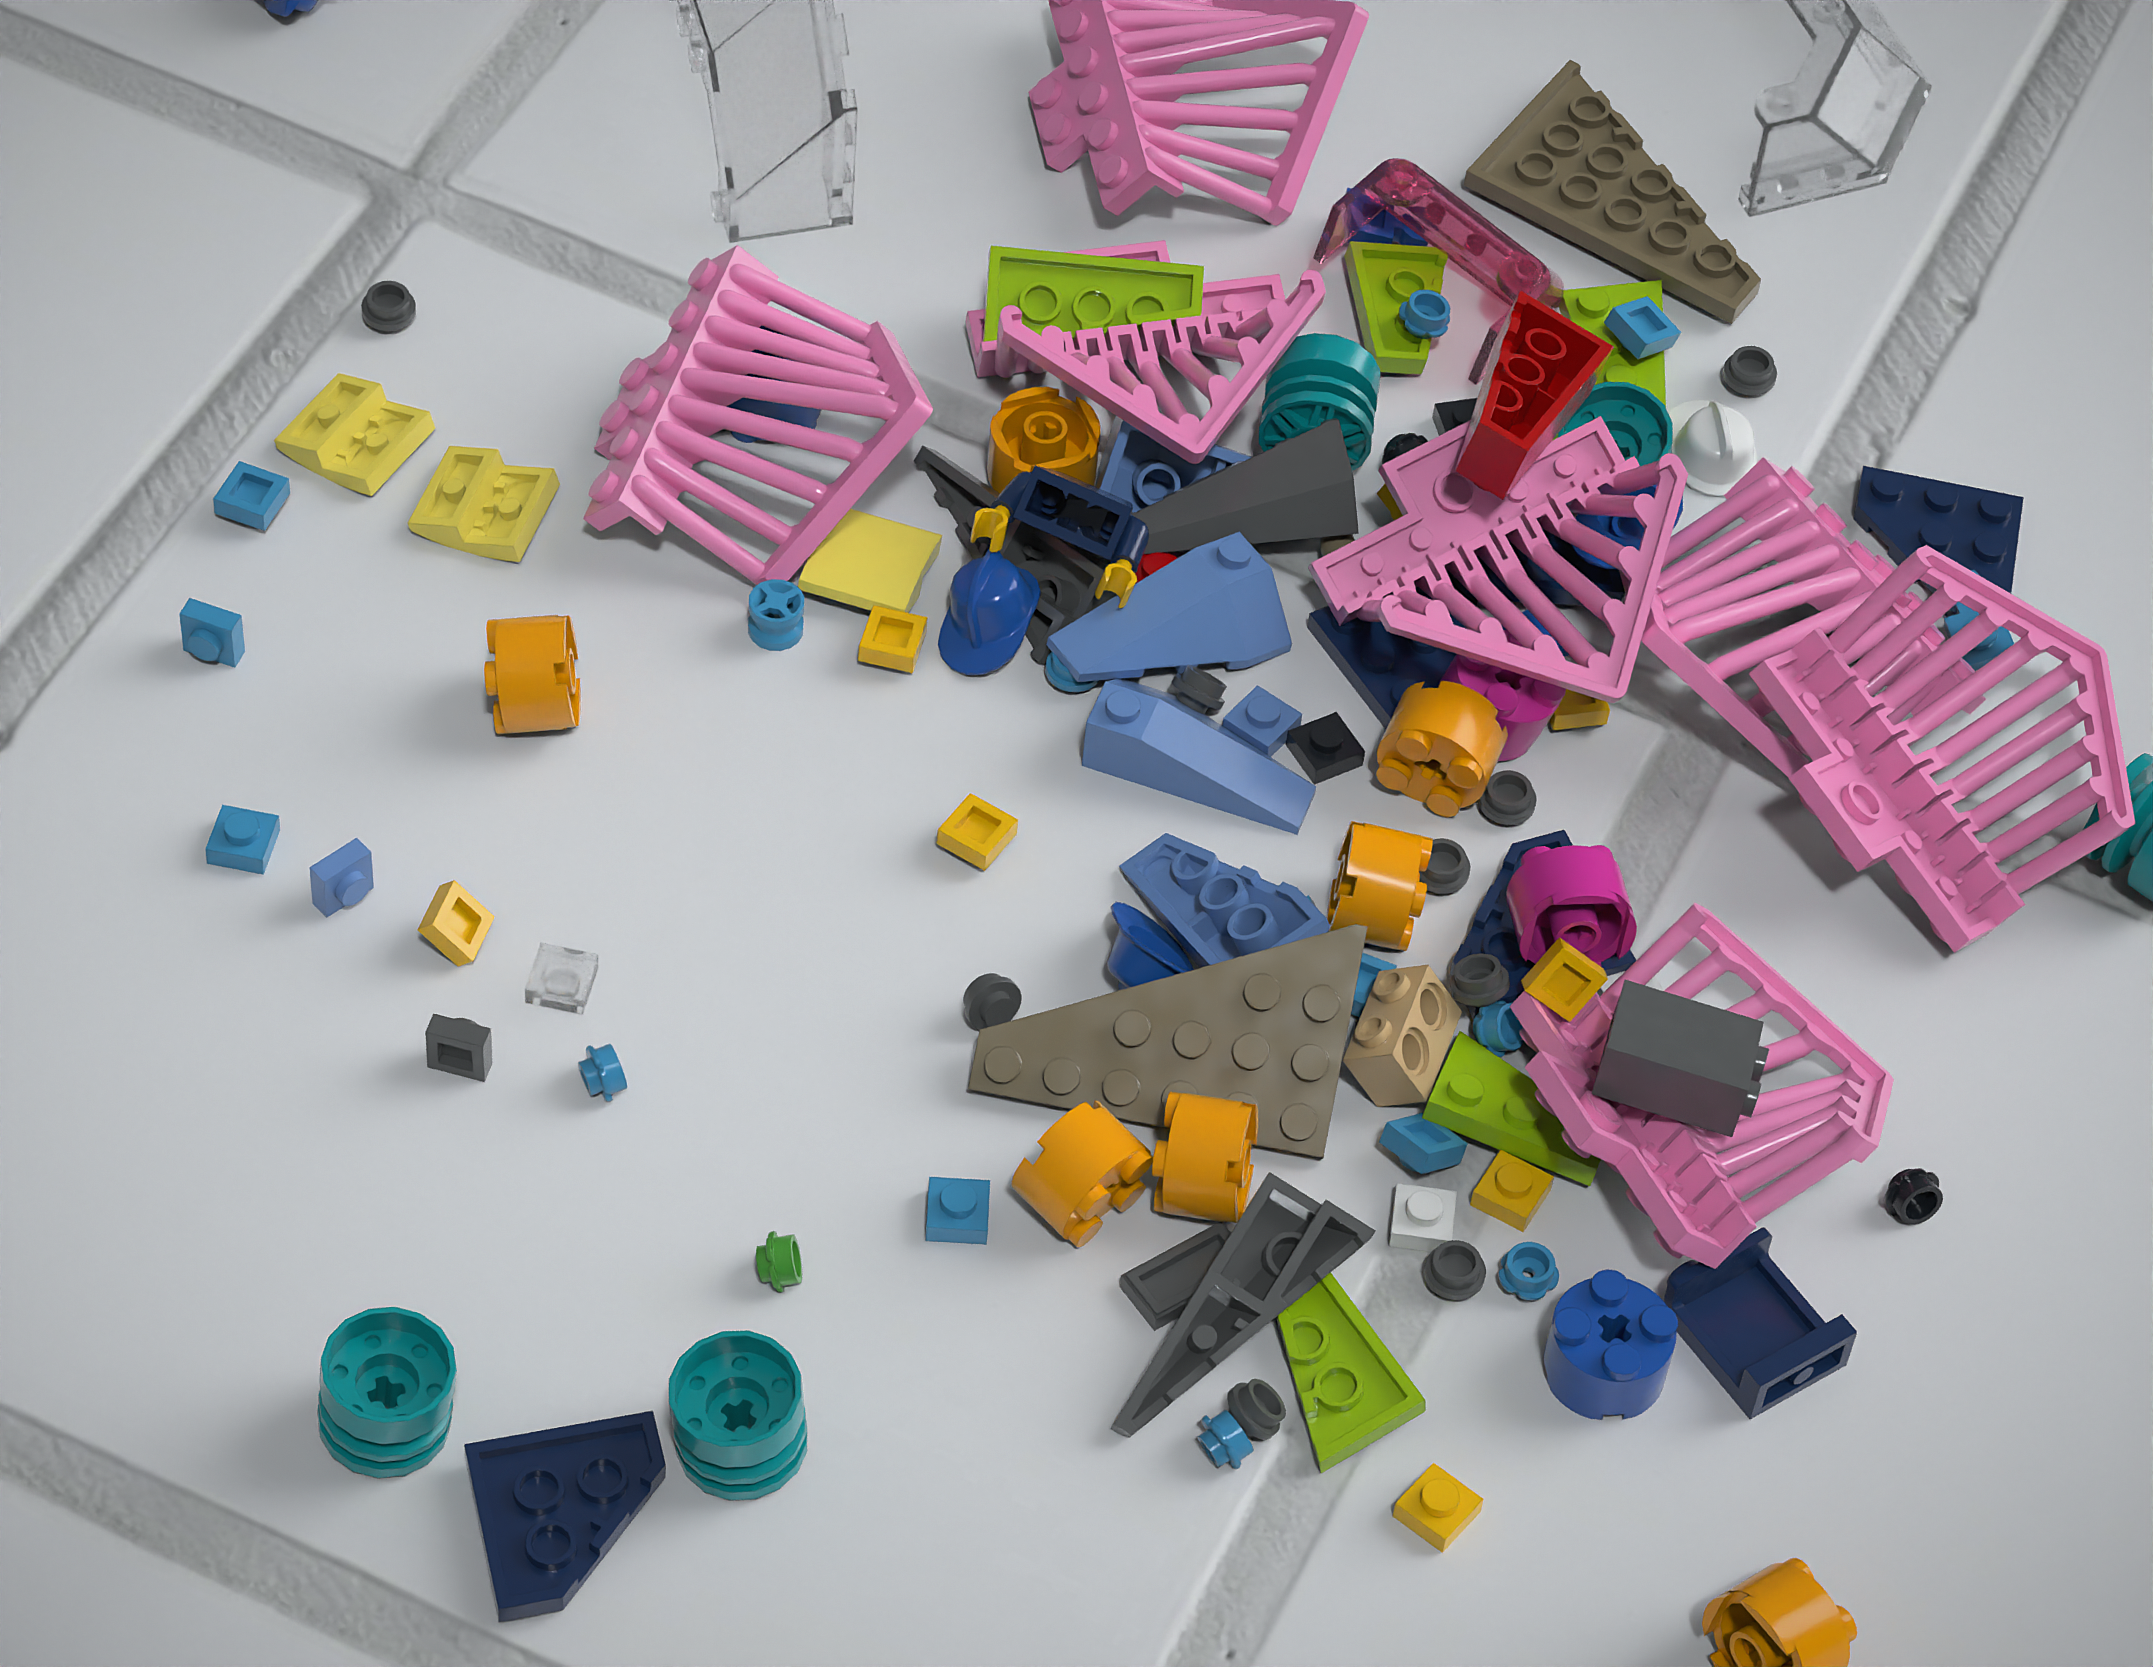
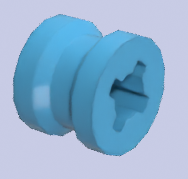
[748,579,804,651]

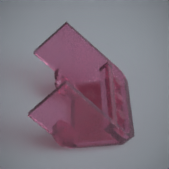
[1313,158,1565,385]

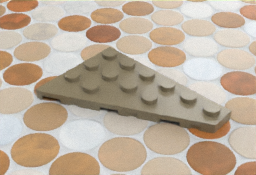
[1464,60,1761,324]
[968,924,1367,1158]

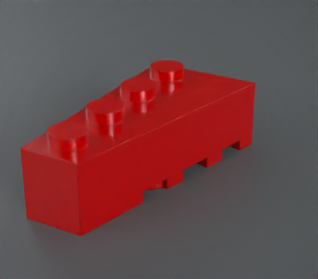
[1455,290,1614,500]

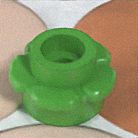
[756,1231,802,1292]

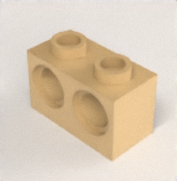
[1343,965,1462,1107]

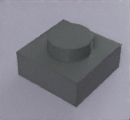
[425,1013,492,1082]

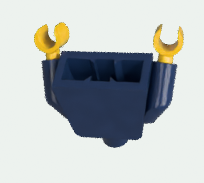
[970,466,1149,608]

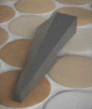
[1080,418,1359,559]
[914,445,1117,665]
[1110,1172,1376,1438]

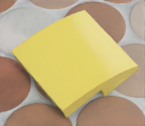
[274,373,435,496]
[408,446,560,562]
[798,509,942,613]

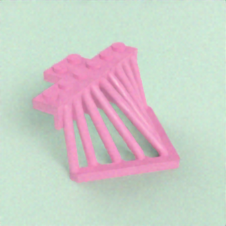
[1028,0,1369,226]
[965,240,1326,464]
[583,245,933,585]
[1308,416,1689,703]
[1619,457,1986,778]
[1749,545,2135,952]
[1509,903,1894,1269]

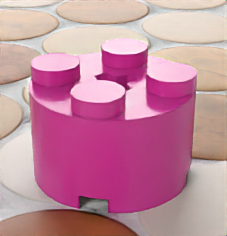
[1439,630,1566,761]
[1506,845,1637,967]

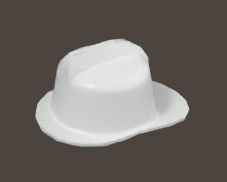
[1668,399,1758,498]

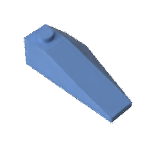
[1095,416,1252,512]
[1046,532,1292,682]
[1082,678,1316,835]
[1119,833,1330,968]

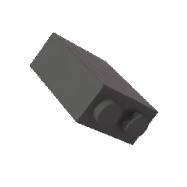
[1592,979,1769,1137]

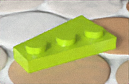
[1344,241,1450,375]
[1276,1273,1426,1473]

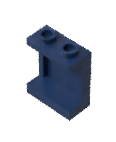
[1663,1227,1857,1419]

